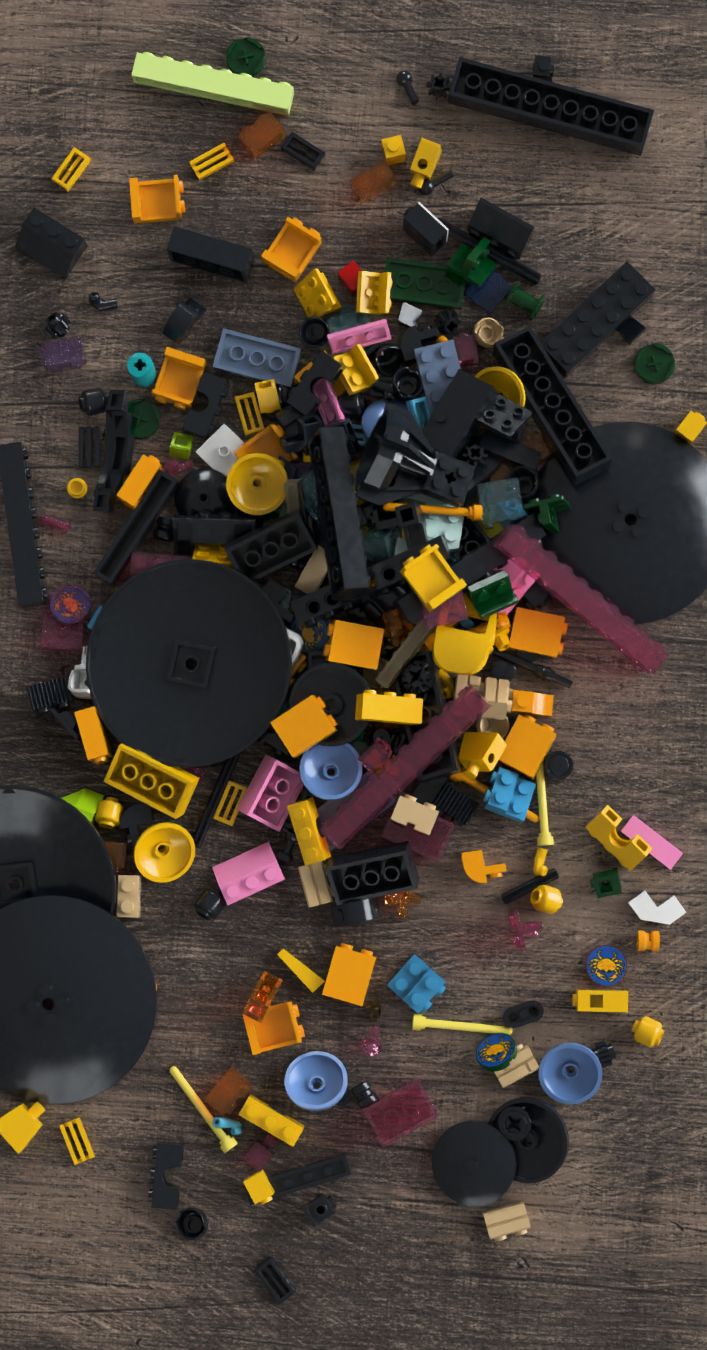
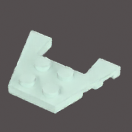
[394,493,464,556]

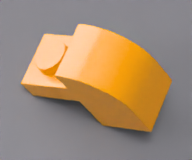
[461,850,507,883]

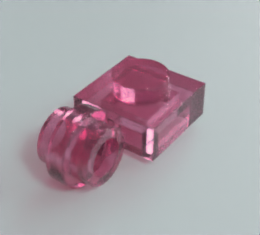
[243,1133,279,1171]

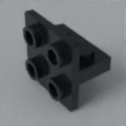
[476,395,532,444]

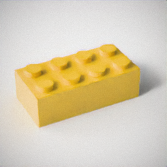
[103,743,200,819]

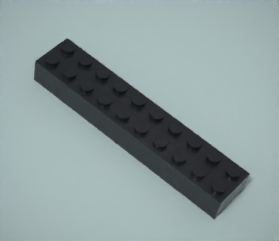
[448,57,654,156]

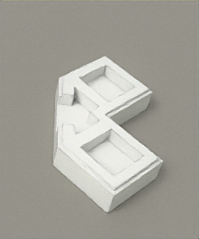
[628,890,687,925]

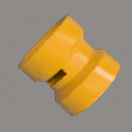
[636,930,660,952]

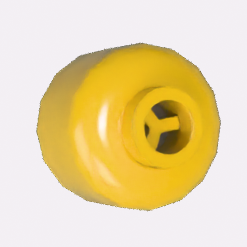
[95,797,124,829]
[530,885,563,914]
[632,1016,664,1048]

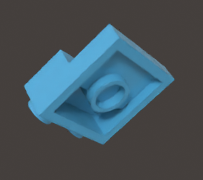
[483,767,536,823]
[387,954,446,1014]

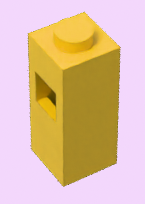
[572,989,628,1012]

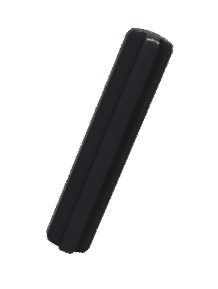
[501,868,559,904]

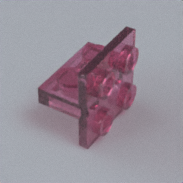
[508,909,543,952]

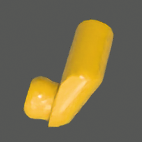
[439,669,455,699]
[533,847,548,876]

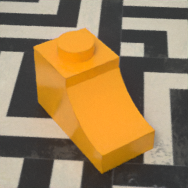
[511,690,554,716]

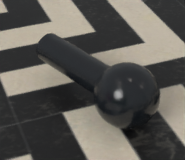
[396,70,419,105]
[418,169,454,195]

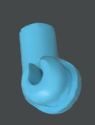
[213,1117,242,1135]

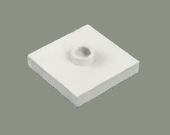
[196,424,244,477]

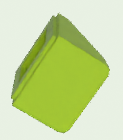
[169,432,194,460]

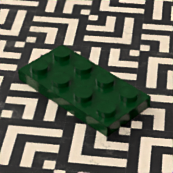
[385,258,465,310]

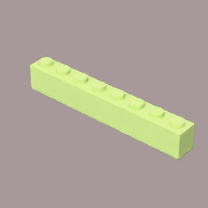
[132,52,294,116]

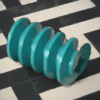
[127,353,157,387]

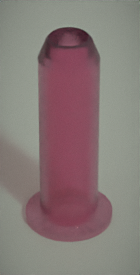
[41,515,71,533]

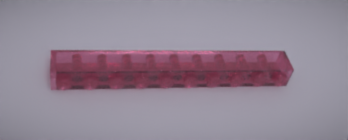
[493,524,669,674]
[319,685,492,849]

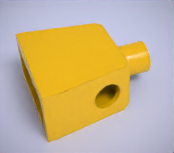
[410,138,442,189]
[458,732,507,779]
[0,1102,45,1154]

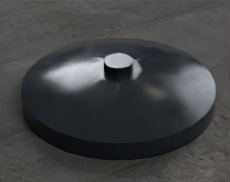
[289,663,370,747]
[488,1097,569,1183]
[432,1120,516,1207]

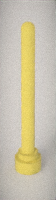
[536,762,554,846]
[412,1013,513,1035]
[170,1066,238,1154]

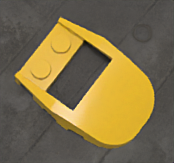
[432,592,497,675]

